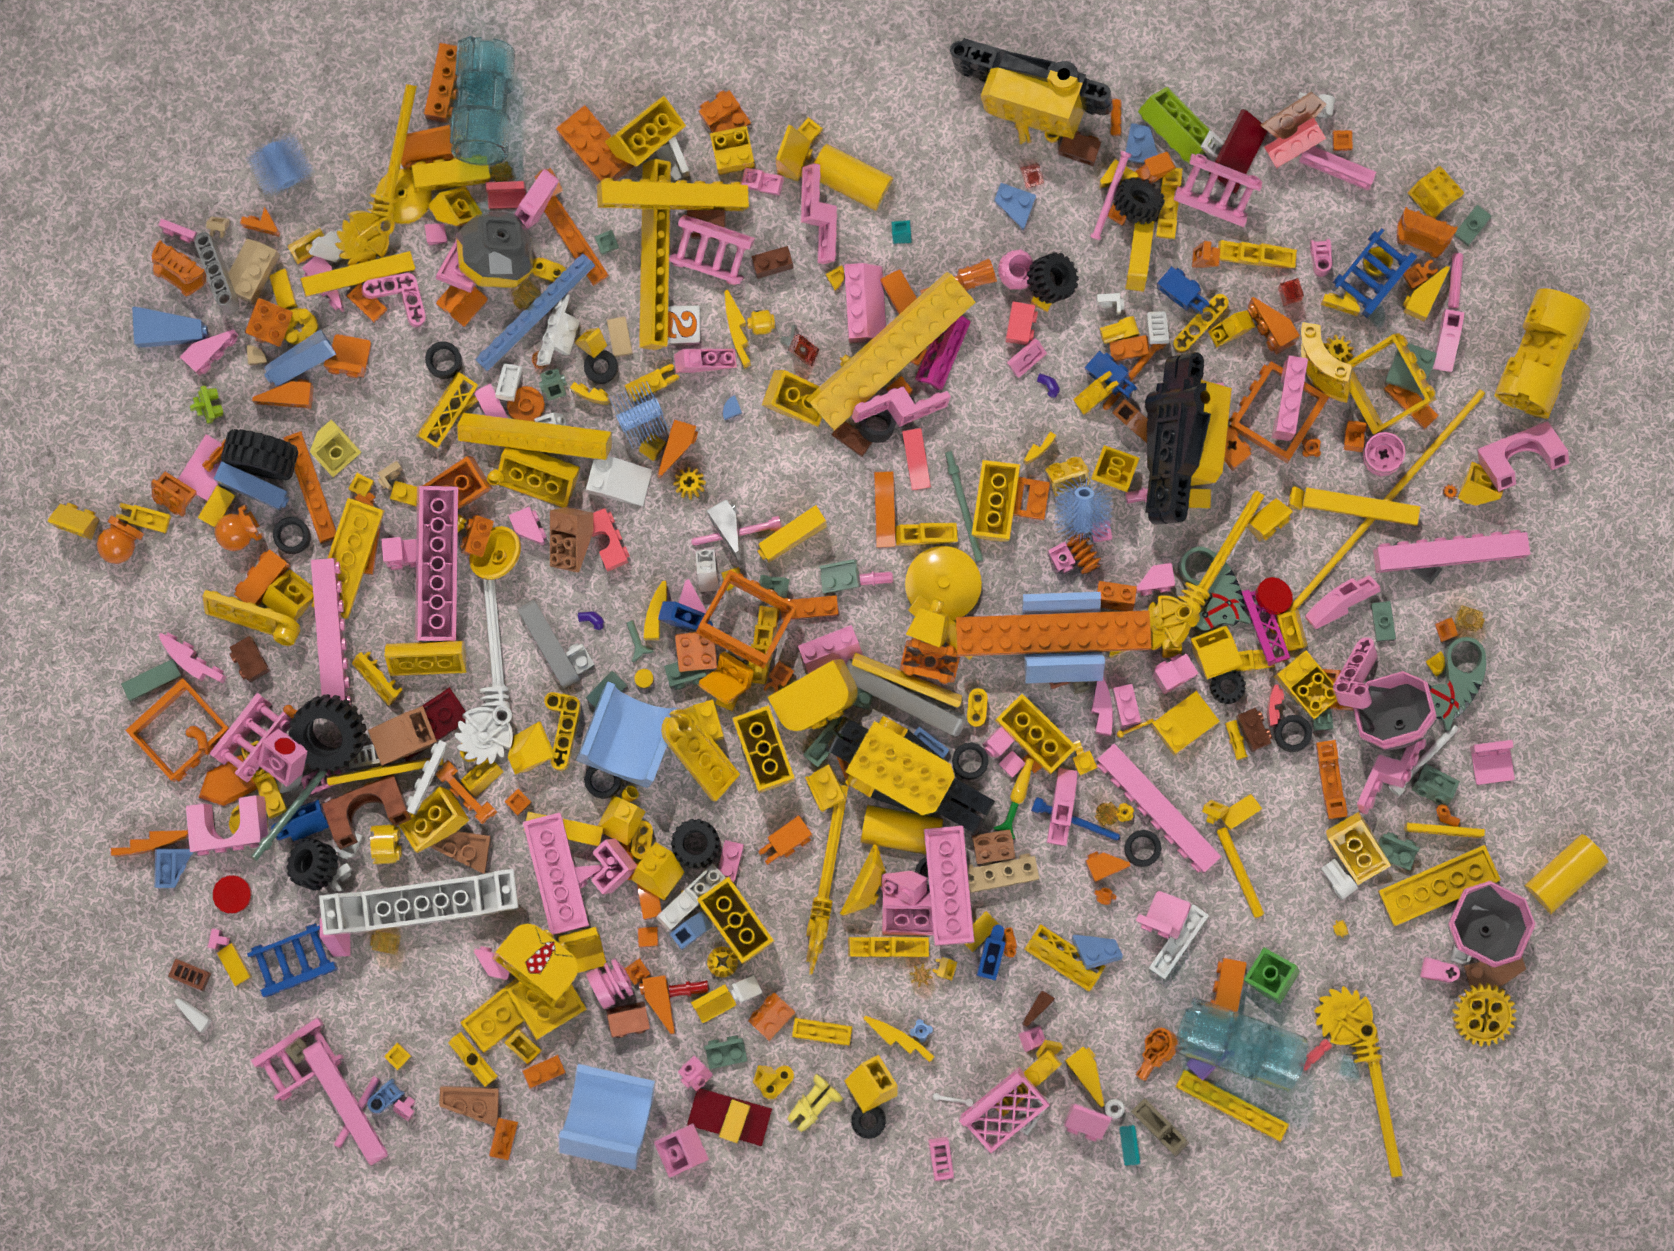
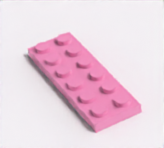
[523,812,589,935]
[924,826,974,946]

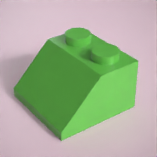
[1244,947,1300,1005]

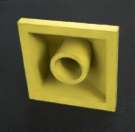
[310,420,361,477]

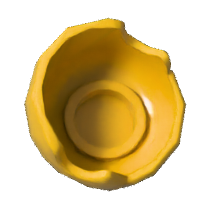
[1362,246,1394,277]

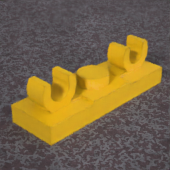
[352,652,402,706]

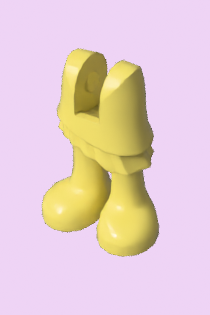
[787,1073,844,1132]

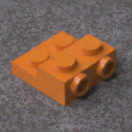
[699,90,751,133]

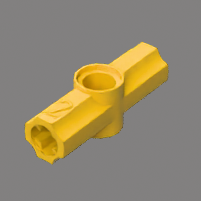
[448,1032,498,1087]

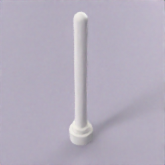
[1388,725,1458,796]

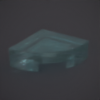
[1368,303,1385,329]
[1339,1055,1359,1079]

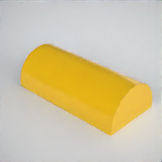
[814,143,894,211]
[972,460,1021,542]
[384,641,466,676]
[995,694,1077,775]
[860,804,943,855]
[1524,834,1608,915]

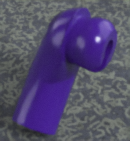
[1036,373,1060,398]
[578,611,604,630]

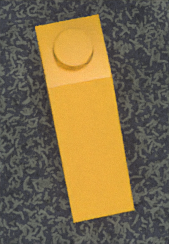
[1402,266,1450,322]
[1064,1046,1104,1108]

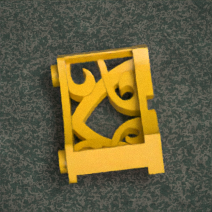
[1301,322,1352,403]

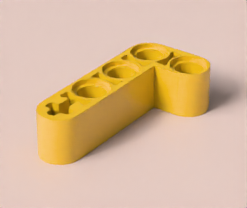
[1125,221,1155,292]
[544,692,582,771]

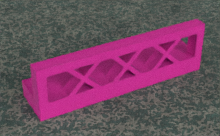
[915,315,971,390]
[1242,589,1290,666]

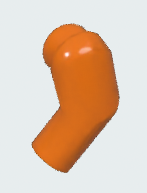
[186,726,208,751]
[1436,804,1460,827]
[1003,927,1017,958]

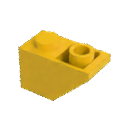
[1208,310,1256,348]

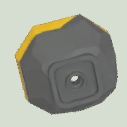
[456,211,534,288]

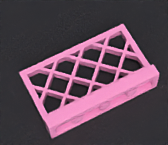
[959,1067,1050,1153]

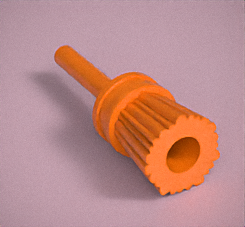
[920,258,997,294]

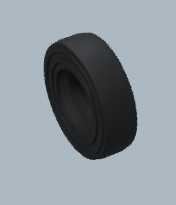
[584,350,618,384]

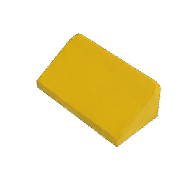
[287,228,325,265]
[269,268,298,309]
[197,485,235,528]
[1277,609,1308,652]
[460,758,504,797]
[1221,794,1262,831]
[964,911,1000,952]
[217,943,252,987]
[719,1100,750,1143]

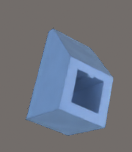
[670,911,713,950]

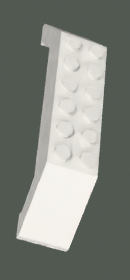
[319,869,518,935]

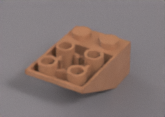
[550,507,593,573]
[368,706,437,766]

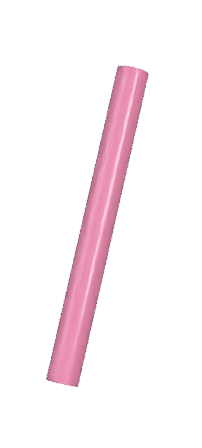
[334,1076,380,1148]

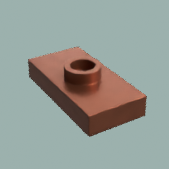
[831,422,873,457]

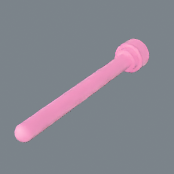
[691,516,782,546]

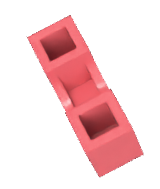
[1264,118,1326,168]
[592,508,630,572]

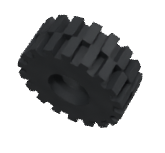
[1114,177,1165,224]

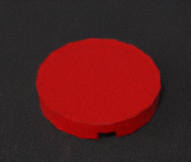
[1255,577,1293,615]
[213,875,252,914]

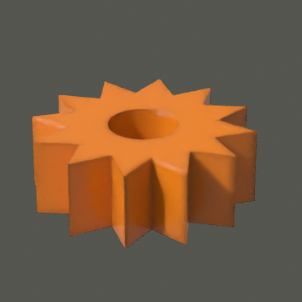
[1443,484,1458,499]

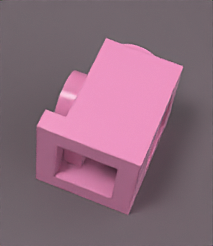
[1047,542,1076,574]

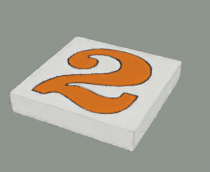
[668,306,700,345]

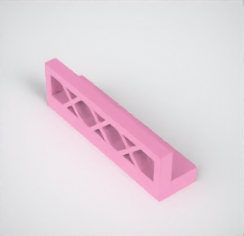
[1299,146,1376,191]

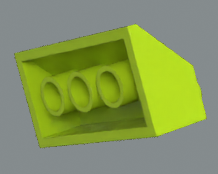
[1137,87,1215,165]

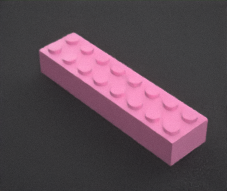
[415,486,458,641]

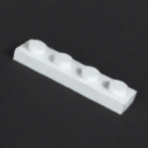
[406,740,448,815]
[1149,904,1209,980]

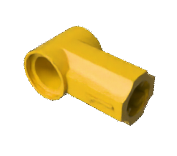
[1099,316,1140,344]

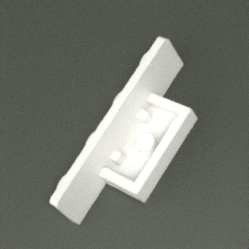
[537,294,580,366]

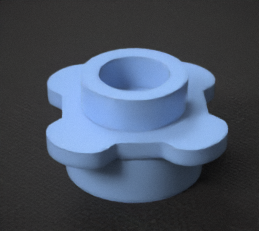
[910,1019,933,1043]

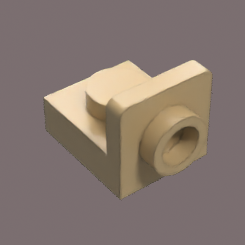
[377,461,403,491]

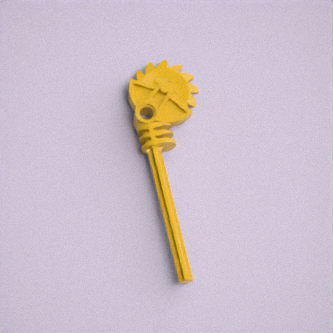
[335,84,417,265]
[1142,490,1265,650]
[806,785,849,975]
[1314,986,1403,1178]

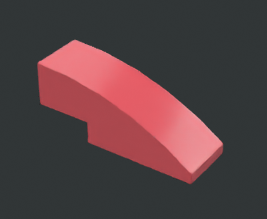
[902,428,931,491]

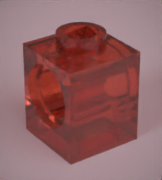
[1278,278,1304,306]

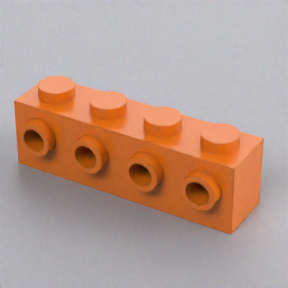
[424,43,466,123]

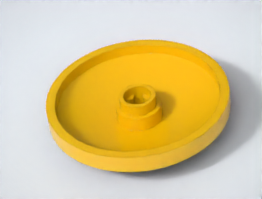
[905,546,982,621]

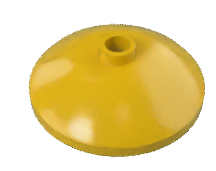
[375,169,432,224]
[469,526,521,580]

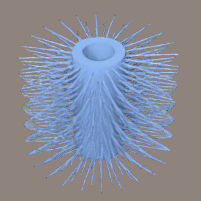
[247,133,313,196]
[609,381,670,448]
[1055,476,1113,544]

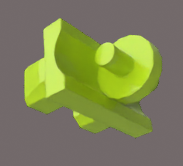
[189,386,223,424]

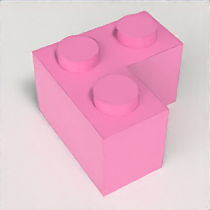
[381,537,416,570]
[1152,653,1198,695]
[591,838,637,894]

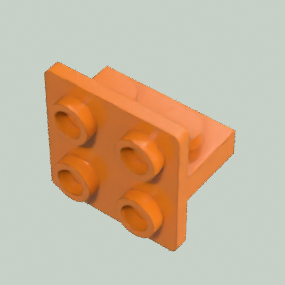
[436,285,488,327]
[245,298,293,347]
[151,471,197,517]
[675,632,717,672]

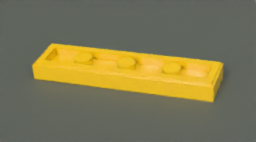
[1404,823,1485,838]

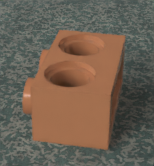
[972,830,1015,864]

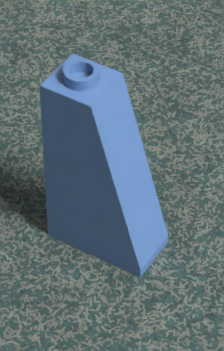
[132,307,208,348]
[264,329,336,387]
[214,461,289,510]

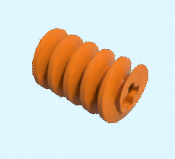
[1067,533,1102,574]

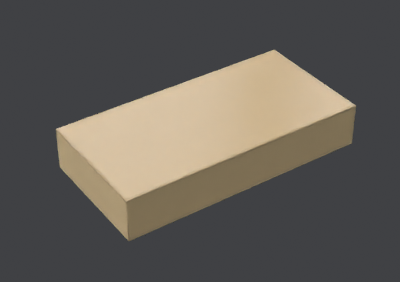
[607,316,633,357]

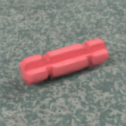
[1298,1039,1332,1071]

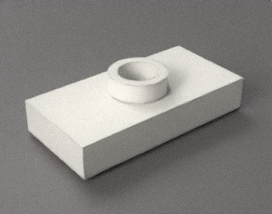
[495,363,522,401]

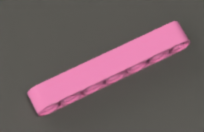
[303,1040,388,1166]

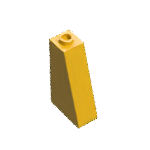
[757,505,827,563]

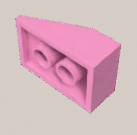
[1064,1104,1112,1142]

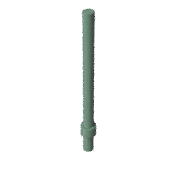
[945,451,983,562]
[251,770,328,861]

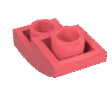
[1267,685,1284,727]

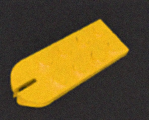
[202,590,301,646]
[661,709,740,801]

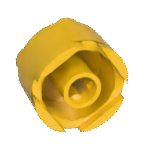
[370,824,402,864]

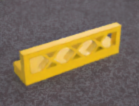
[416,372,478,449]
[1024,924,1106,992]

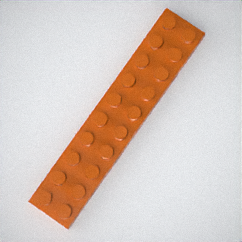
[956,611,1151,656]

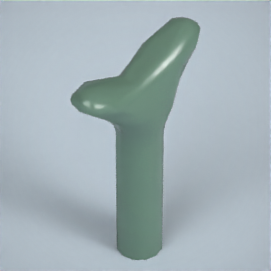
[626,620,654,662]

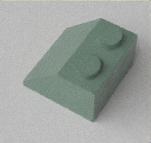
[1385,343,1437,395]

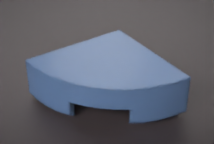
[723,395,742,420]

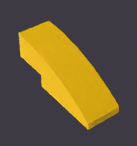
[895,523,958,546]
[643,581,667,641]

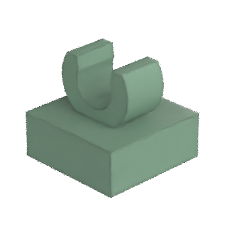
[1312,710,1334,731]

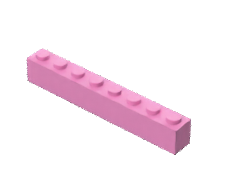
[1373,530,1531,573]
[311,558,351,705]
[1097,744,1222,873]

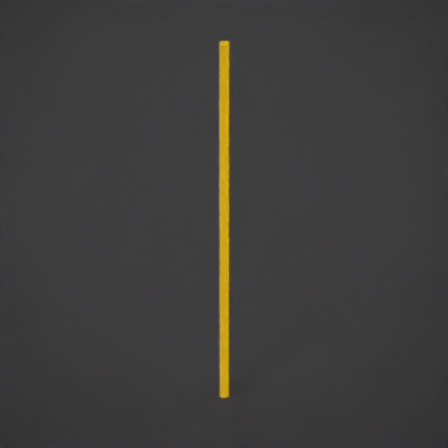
[1269,389,1485,634]

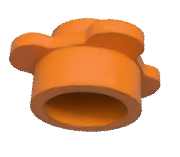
[1302,438,1321,458]
[1094,888,1117,905]

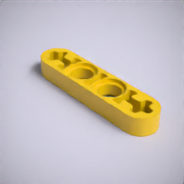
[1173,294,1229,353]

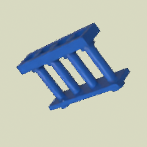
[1331,228,1417,318]
[247,923,339,998]

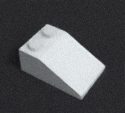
[586,456,652,507]

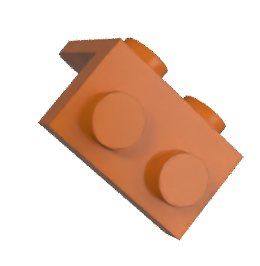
[324,334,371,378]

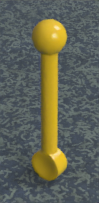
[1117,718,1154,738]

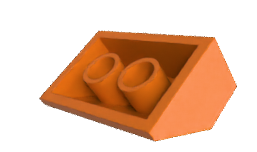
[394,125,458,169]

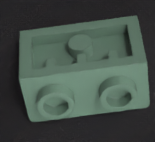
[664,662,707,690]
[1412,764,1460,806]
[1378,832,1420,871]
[704,1035,748,1069]

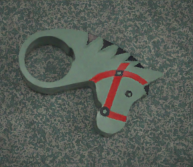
[1178,547,1251,632]
[1428,637,1486,731]

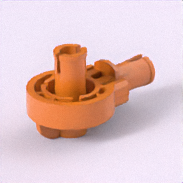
[1135,1028,1178,1081]

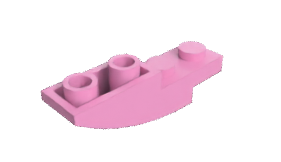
[1305,575,1380,629]
[159,632,227,684]
[1046,768,1078,846]

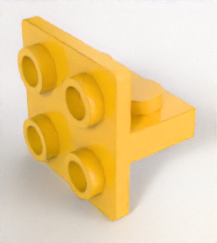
[1045,457,1091,496]

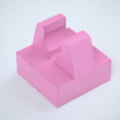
[208,928,230,950]
[393,1097,415,1122]

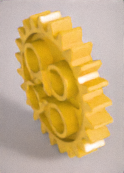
[1452,983,1517,1047]

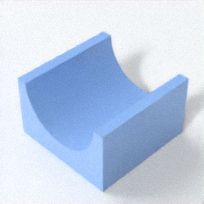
[1022,592,1105,683]
[576,682,677,789]
[559,1064,655,1170]

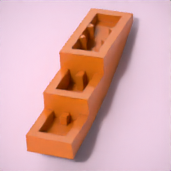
[111,830,188,857]

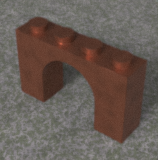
[322,774,412,850]

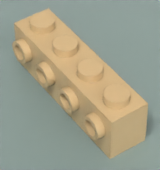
[967,853,1040,893]

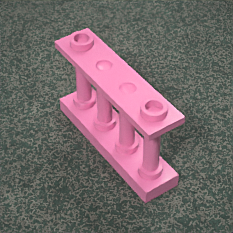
[1174,154,1262,227]
[669,214,755,285]
[209,693,292,782]
[251,1018,344,1101]

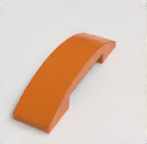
[874,471,896,548]
[1316,740,1348,819]

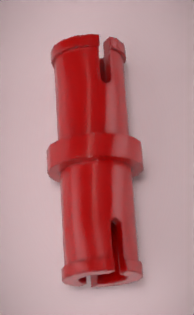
[669,980,709,998]

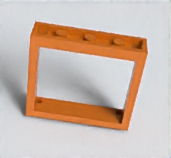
[1229,361,1329,464]
[696,570,798,669]
[125,678,230,782]

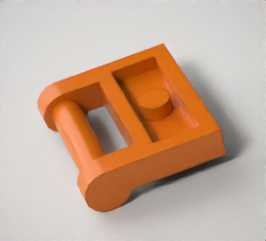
[1013,477,1050,520]

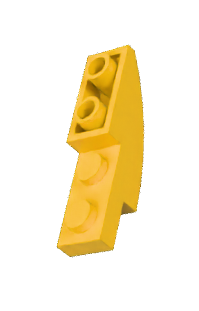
[240,740,288,819]
[995,1049,1062,1117]

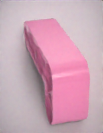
[1333,638,1378,709]

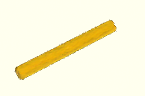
[1217,827,1264,918]

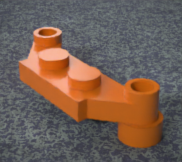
[435,760,498,824]

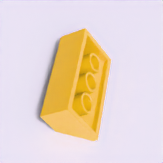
[605,96,686,167]
[498,447,580,507]

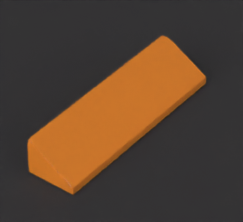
[880,269,917,314]

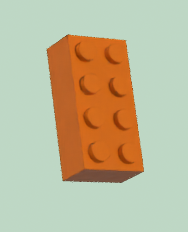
[556,105,634,183]

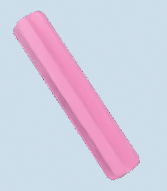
[1448,253,1463,308]

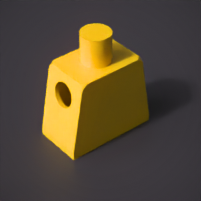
[906,598,949,648]

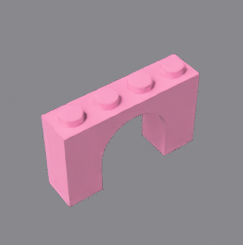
[1271,355,1308,441]
[1477,421,1569,492]
[186,796,268,856]

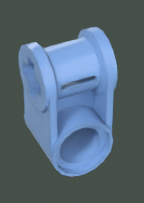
[367,1078,405,1113]

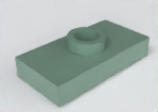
[1454,205,1492,246]
[1371,601,1396,642]

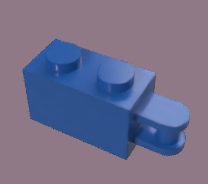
[1157,266,1210,315]
[1084,351,1137,399]
[658,601,713,632]
[271,799,329,842]
[976,925,1006,981]

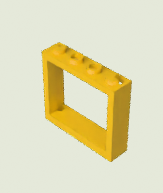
[1347,333,1437,435]

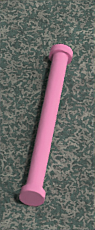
[1090,151,1132,240]

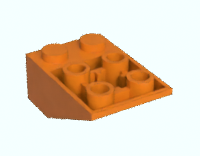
[1247,297,1300,355]

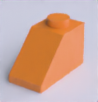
[1085,851,1131,882]

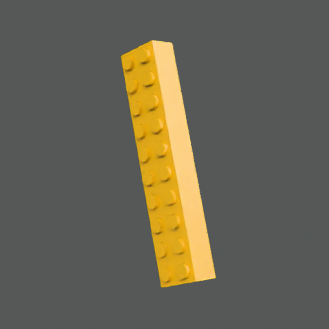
[806,272,976,431]

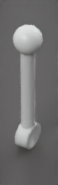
[933,1093,973,1107]

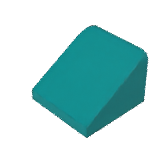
[891,220,912,244]

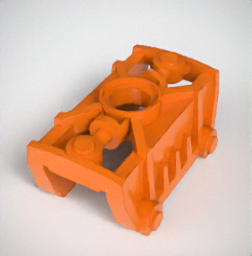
[1397,207,1458,258]
[152,240,207,296]
[899,638,960,684]

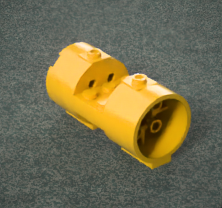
[1494,288,1591,419]

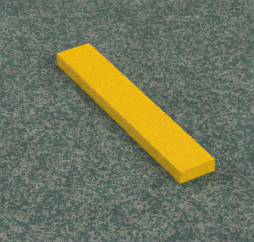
[300,251,415,297]
[1303,487,1421,526]
[852,652,962,708]
[327,757,443,786]
[1175,1070,1289,1142]

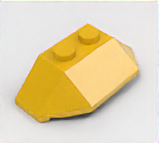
[840,844,886,916]

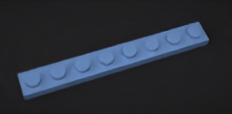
[475,254,595,371]

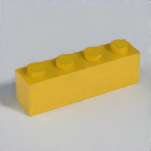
[411,155,490,192]

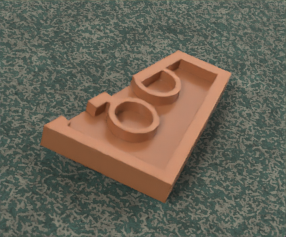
[1260,91,1327,139]
[430,831,491,874]
[1463,956,1526,1004]
[439,1086,499,1127]

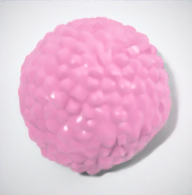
[998,249,1033,290]

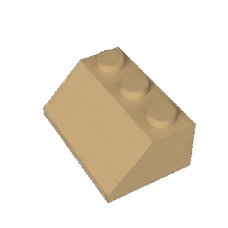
[228,239,280,305]

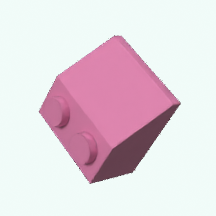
[654,1124,709,1178]

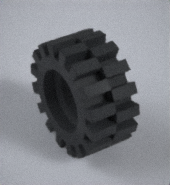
[1210,670,1246,704]
[851,1106,886,1139]

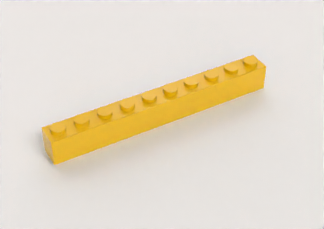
[639,159,671,350]

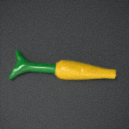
[993,758,1034,839]

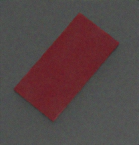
[1208,109,1268,194]
[404,687,466,762]
[687,1088,773,1146]

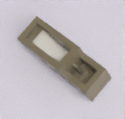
[1131,1098,1189,1157]

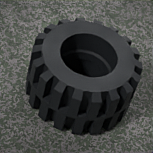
[1027,252,1079,304]
[671,819,720,869]
[286,838,339,891]

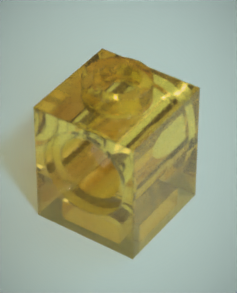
[511,279,541,310]
[1454,605,1485,633]
[370,931,401,955]

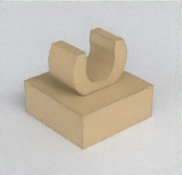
[206,216,230,238]

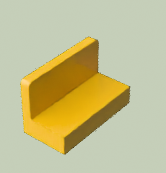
[691,984,736,1023]

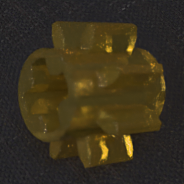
[490,161,513,182]
[1094,802,1120,826]
[909,963,933,988]

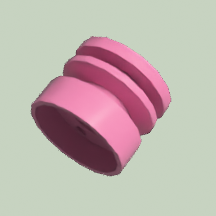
[1363,432,1405,476]
[586,958,634,1009]

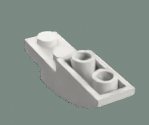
[656,864,726,932]

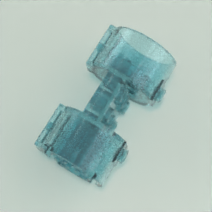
[450,36,515,165]
[1175,997,1308,1093]

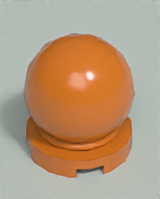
[214,505,264,551]
[96,515,144,564]

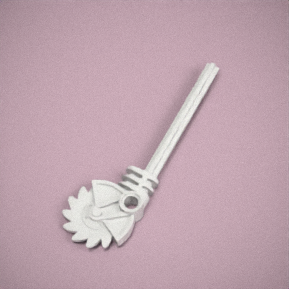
[454,579,513,765]

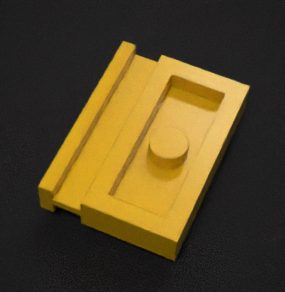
[805,764,847,812]

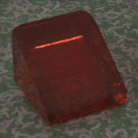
[1020,163,1044,189]

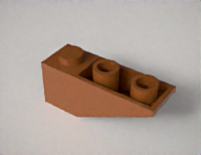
[1112,399,1148,443]

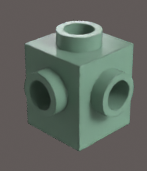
[539,368,567,401]

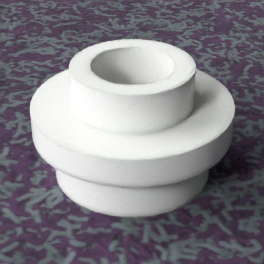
[1105,1099,1124,1119]

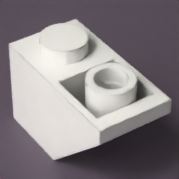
[309,229,343,263]
[696,549,719,592]
[731,975,763,1004]

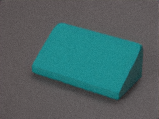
[1119,1125,1140,1166]

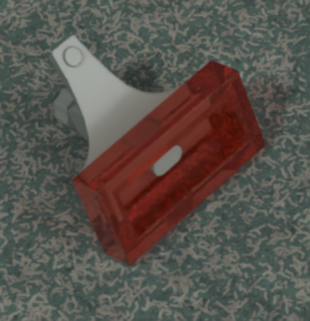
[780,324,820,366]

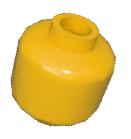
[747,310,775,335]

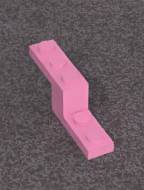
[801,164,837,264]
[852,387,951,427]
[1357,738,1426,815]

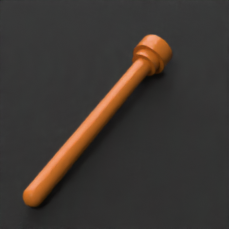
[1103,344,1167,410]

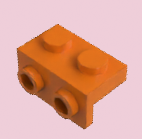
[460,515,494,557]
[748,993,796,1041]

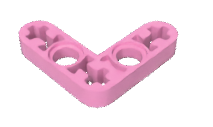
[362,273,425,327]

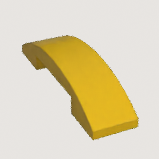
[1156,168,1183,239]

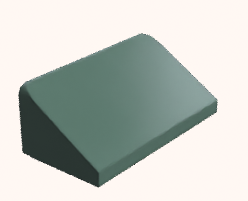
[586,671,628,708]

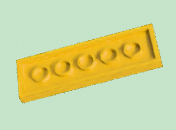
[311,498,385,619]
[1378,845,1501,927]

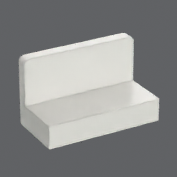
[656,137,690,183]

